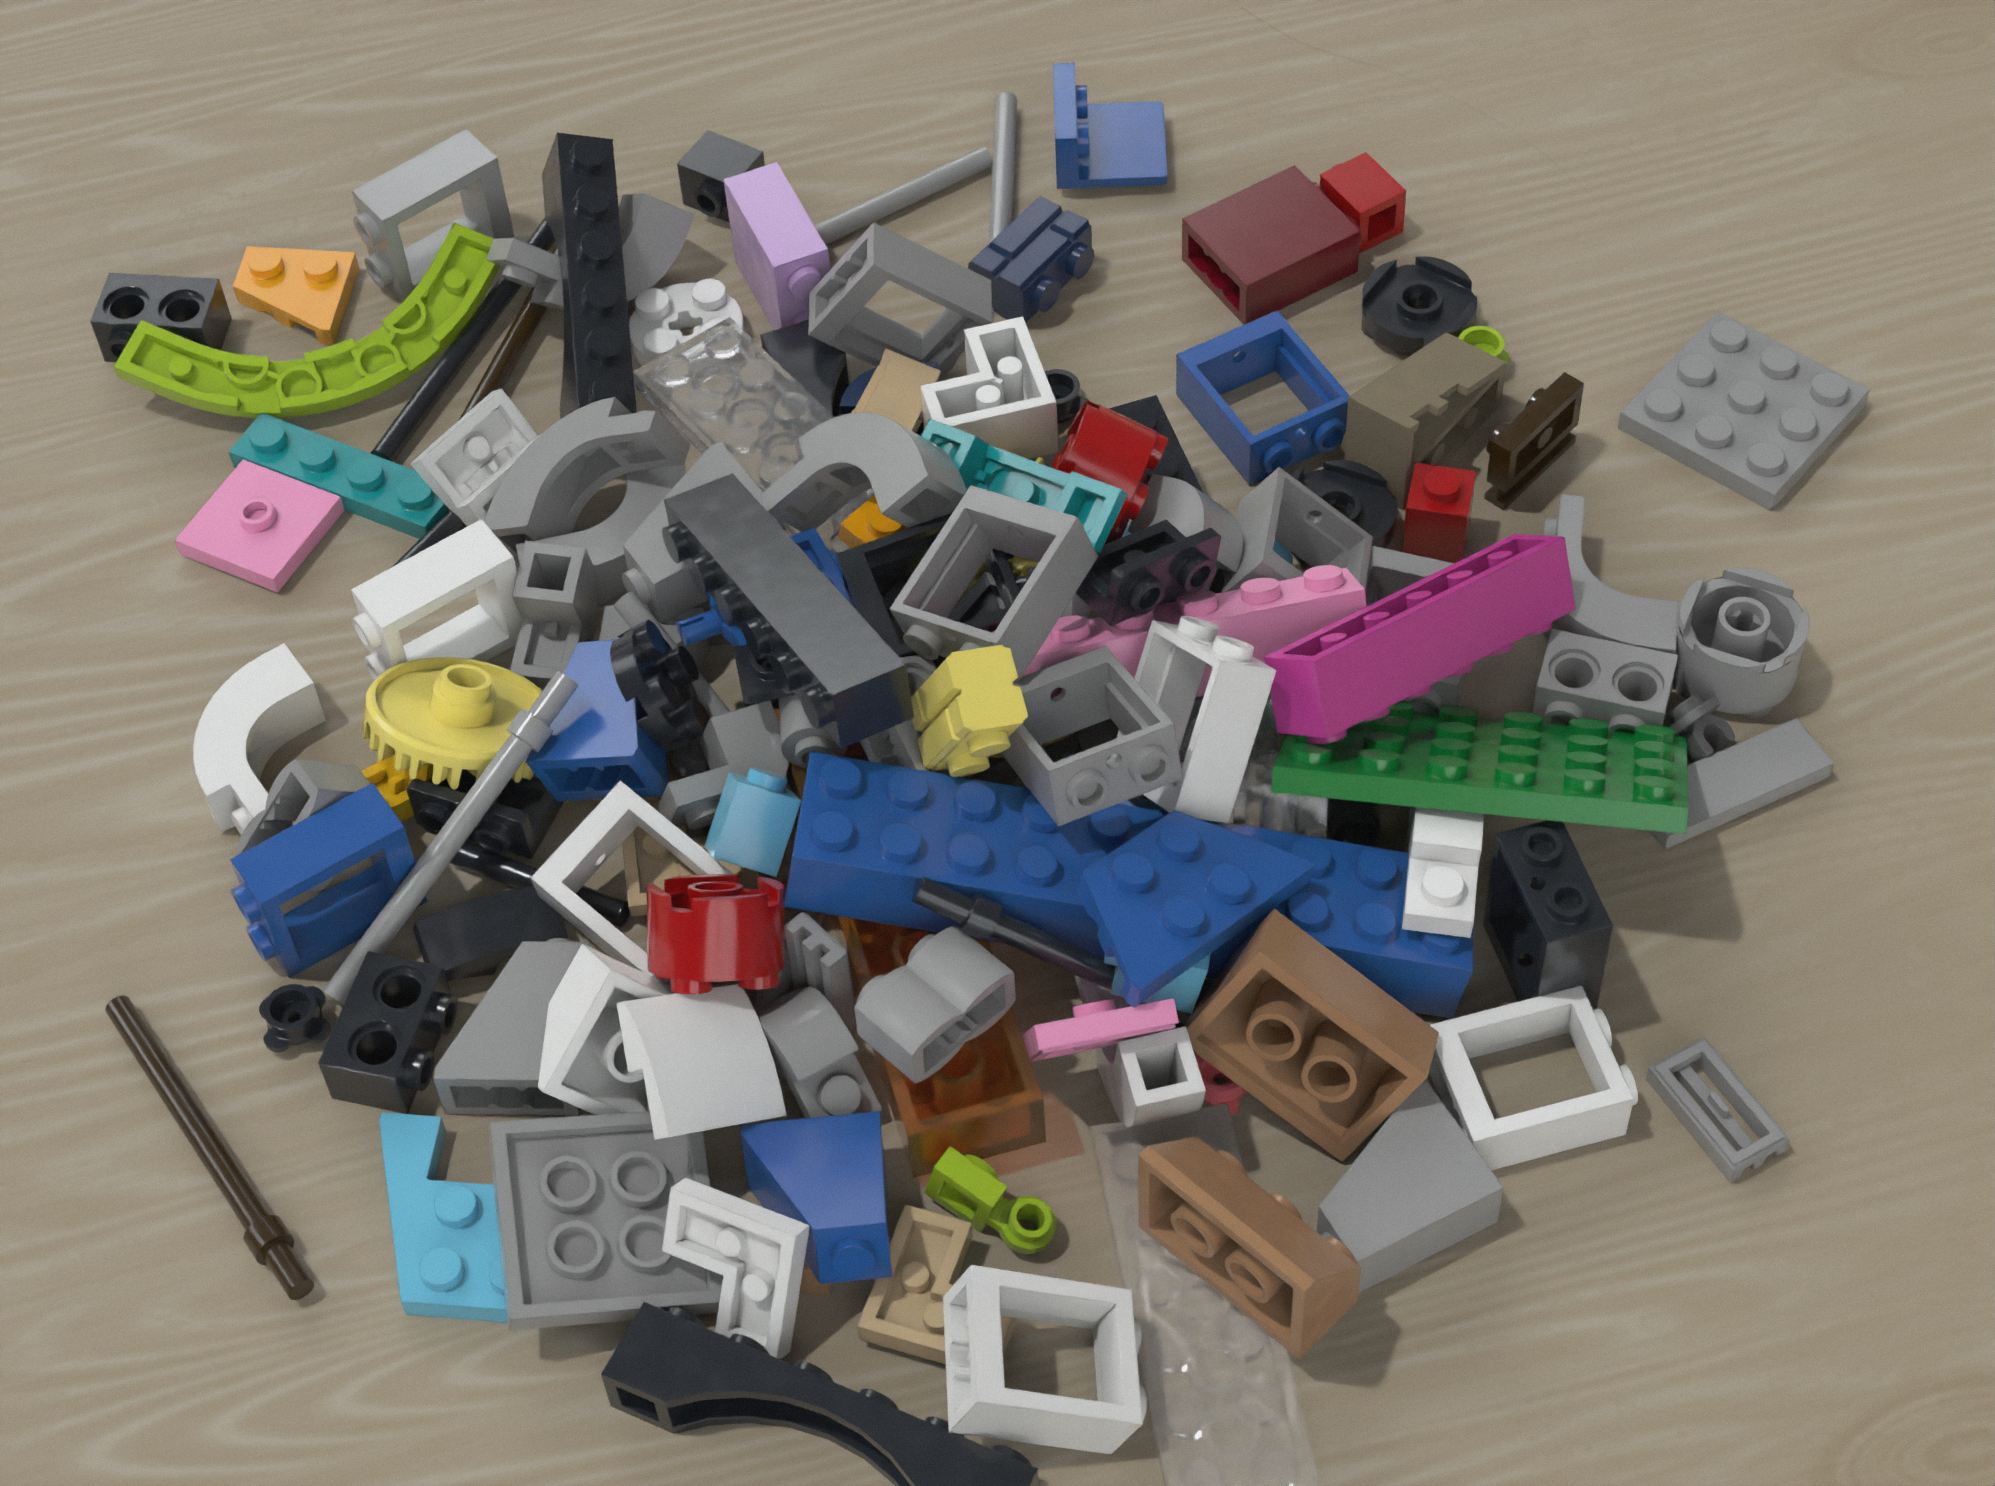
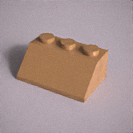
[1183,909,1439,1162]
[1138,1136,1361,1359]

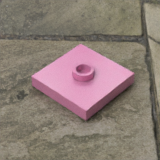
[174,459,345,593]
[1021,998,1179,1062]

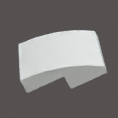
[410,388,541,526]
[616,984,787,1140]

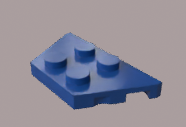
[1076,810,1316,1008]

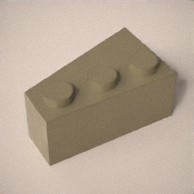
[1341,332,1506,510]

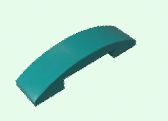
[921,418,1128,553]

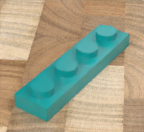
[229,414,450,539]

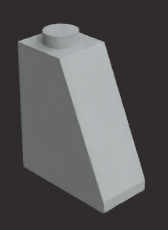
[622,441,786,624]
[433,938,590,1116]
[1317,1080,1503,1293]

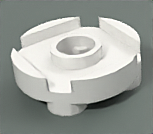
[629,279,745,381]

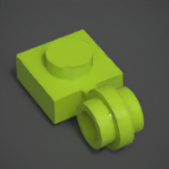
[924,1146,1056,1254]

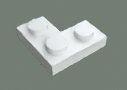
[662,1178,810,1359]

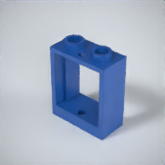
[1176,311,1350,485]
[230,783,428,978]

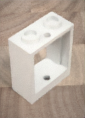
[351,519,522,681]
[1110,616,1276,823]
[531,781,741,984]
[1428,985,1638,1170]
[943,1265,1147,1454]

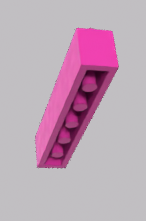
[1264,534,1576,744]

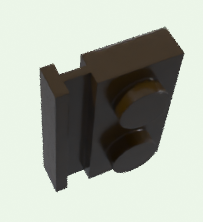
[1484,372,1584,511]

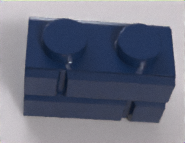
[968,196,1094,323]

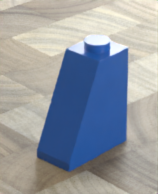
[525,639,668,802]
[740,1111,892,1284]

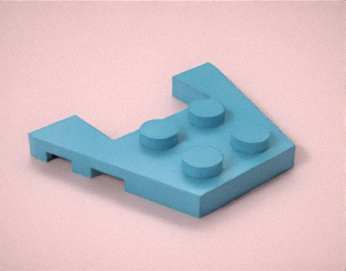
[379,1112,508,1323]

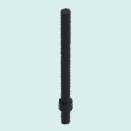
[371,217,555,462]
[912,876,1200,1024]

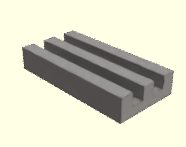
[784,912,857,1032]
[1646,1037,1790,1183]

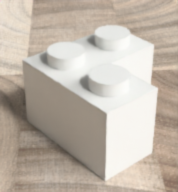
[920,316,1058,459]

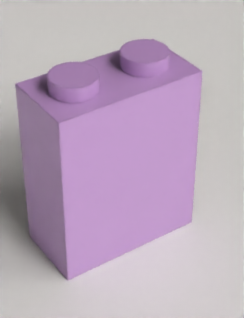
[724,162,830,330]

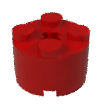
[1051,400,1168,545]
[646,874,785,994]

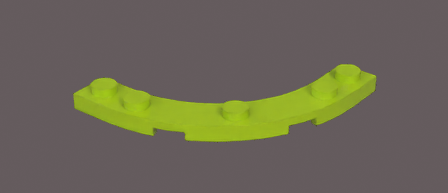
[114,222,501,418]

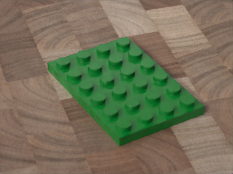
[1271,701,1689,834]

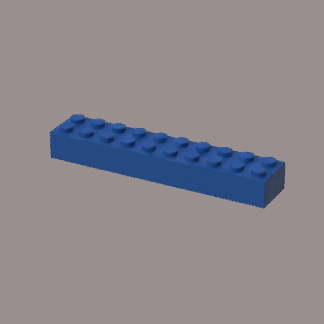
[784,751,1473,1018]

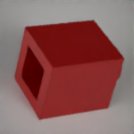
[1320,152,1406,254]
[1402,463,1476,563]

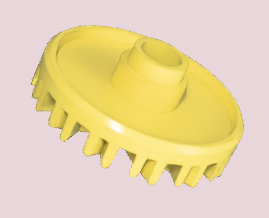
[362,657,542,790]

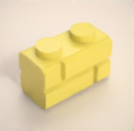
[911,645,1028,777]

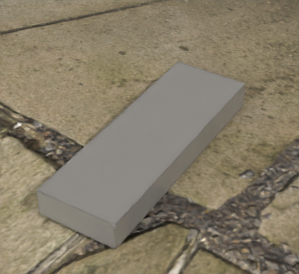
[1652,718,1834,849]

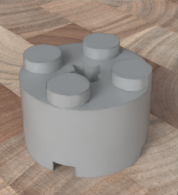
[1674,567,1810,719]

